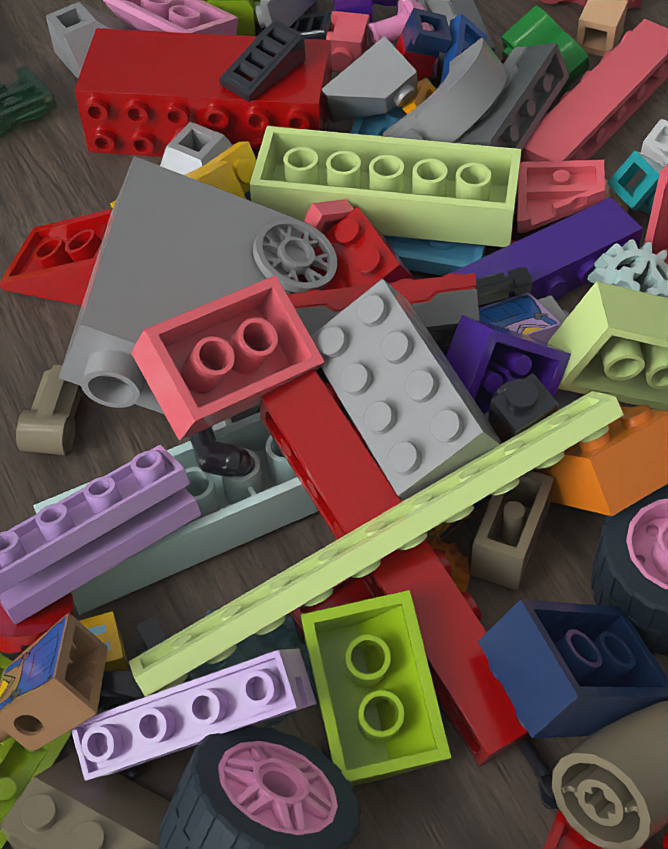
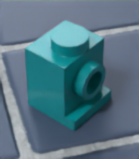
[607,150,664,215]

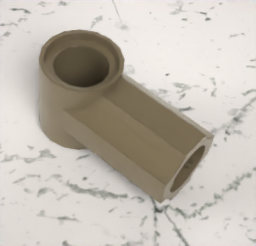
[16,365,83,456]

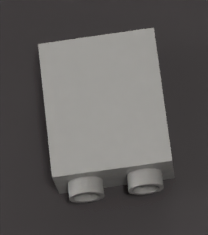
[59,156,304,431]

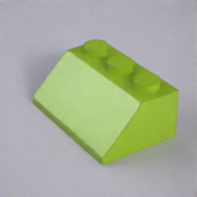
[301,590,451,786]

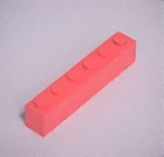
[520,19,668,162]

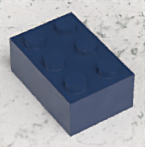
[478,599,668,738]

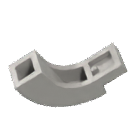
[383,37,507,143]

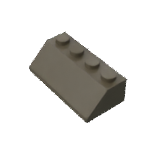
[0,752,171,849]

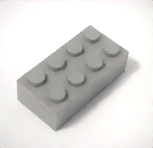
[311,279,502,500]

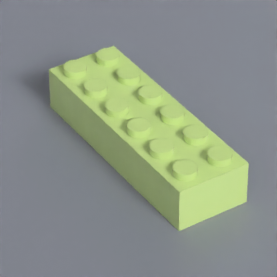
[250,126,522,247]

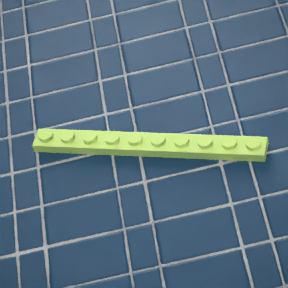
[129,391,624,697]

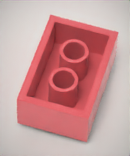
[131,275,325,441]

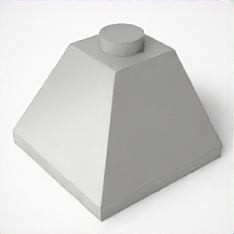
[322,36,418,123]

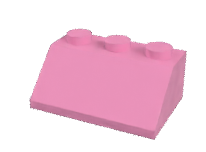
[103,0,238,35]

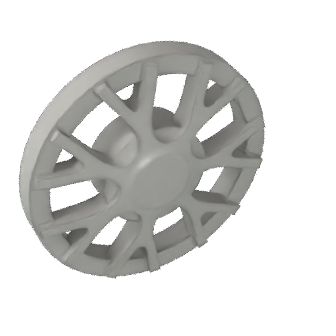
[253,218,337,293]

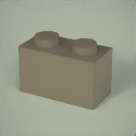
[470,470,555,591]

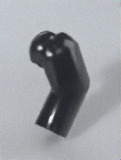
[189,426,251,477]

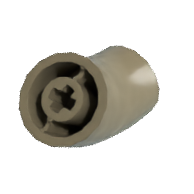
[552,700,668,849]

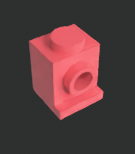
[326,11,370,72]

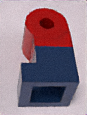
[396,8,452,82]

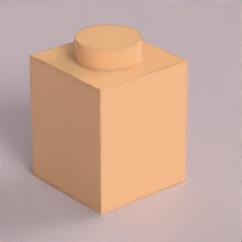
[576,0,628,57]

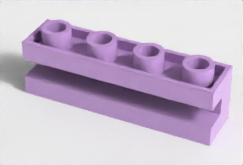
[0,445,202,625]
[71,649,317,781]

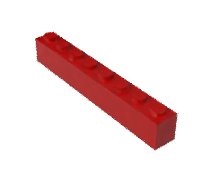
[260,369,530,767]

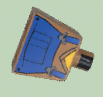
[0,613,108,751]

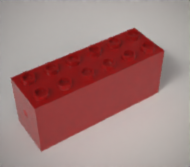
[74,28,332,160]

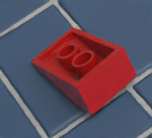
[0,208,113,306]

